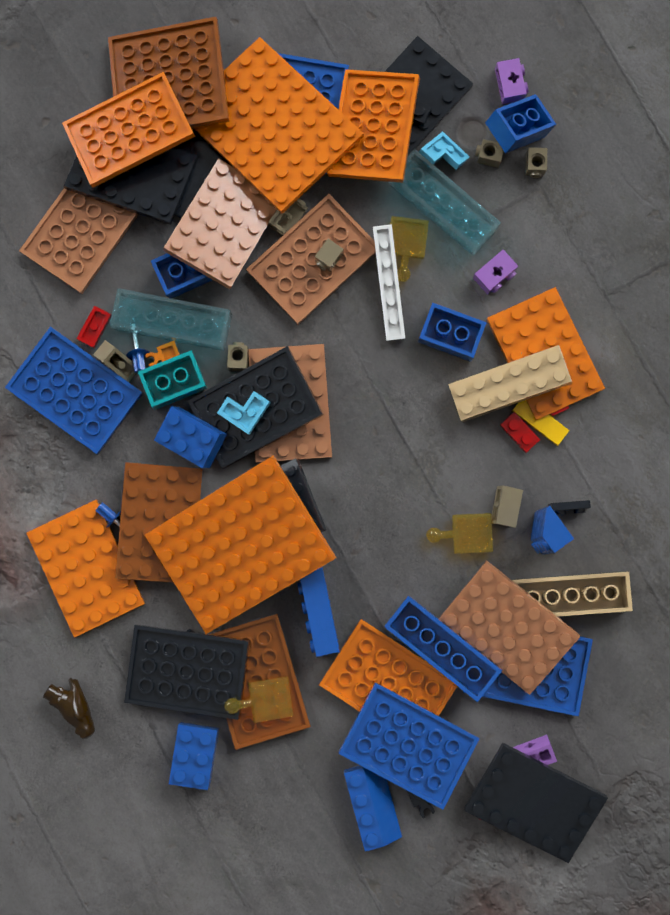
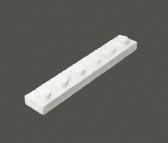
[373,224,405,341]

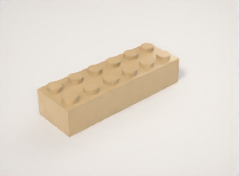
[448,345,572,422]
[512,572,633,616]

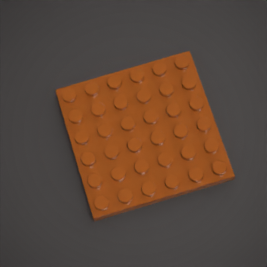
[108,17,229,128]

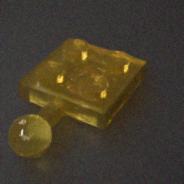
[390,216,429,282]
[426,513,493,554]
[225,676,293,723]

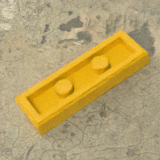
[512,400,570,446]

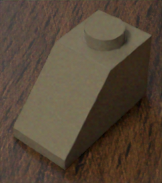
[93,340,136,382]

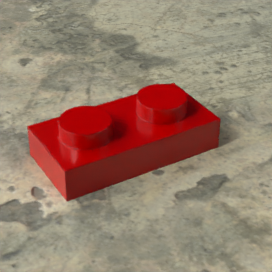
[77,306,112,349]
[500,412,540,453]

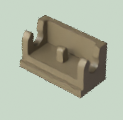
[269,198,308,236]
[490,486,523,528]

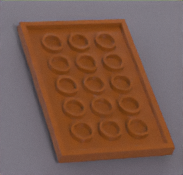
[115,462,203,583]
[208,614,311,750]

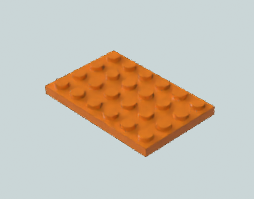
[327,69,420,183]
[62,72,195,188]
[486,287,605,420]
[26,500,145,638]
[319,619,457,716]

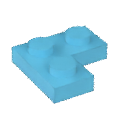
[419,132,469,170]
[217,391,271,434]

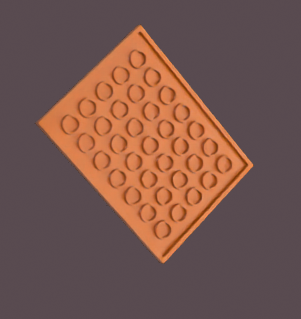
[193,37,364,214]
[145,455,336,634]

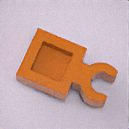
[145,341,180,367]

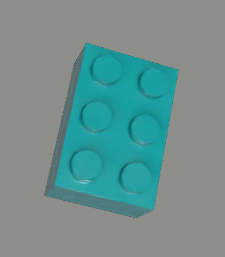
[138,350,208,410]

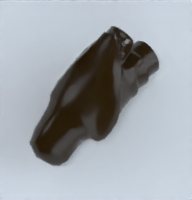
[43,678,95,739]

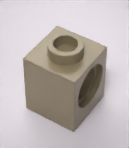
[475,139,503,168]
[525,147,547,178]
[315,238,344,272]
[227,342,249,371]

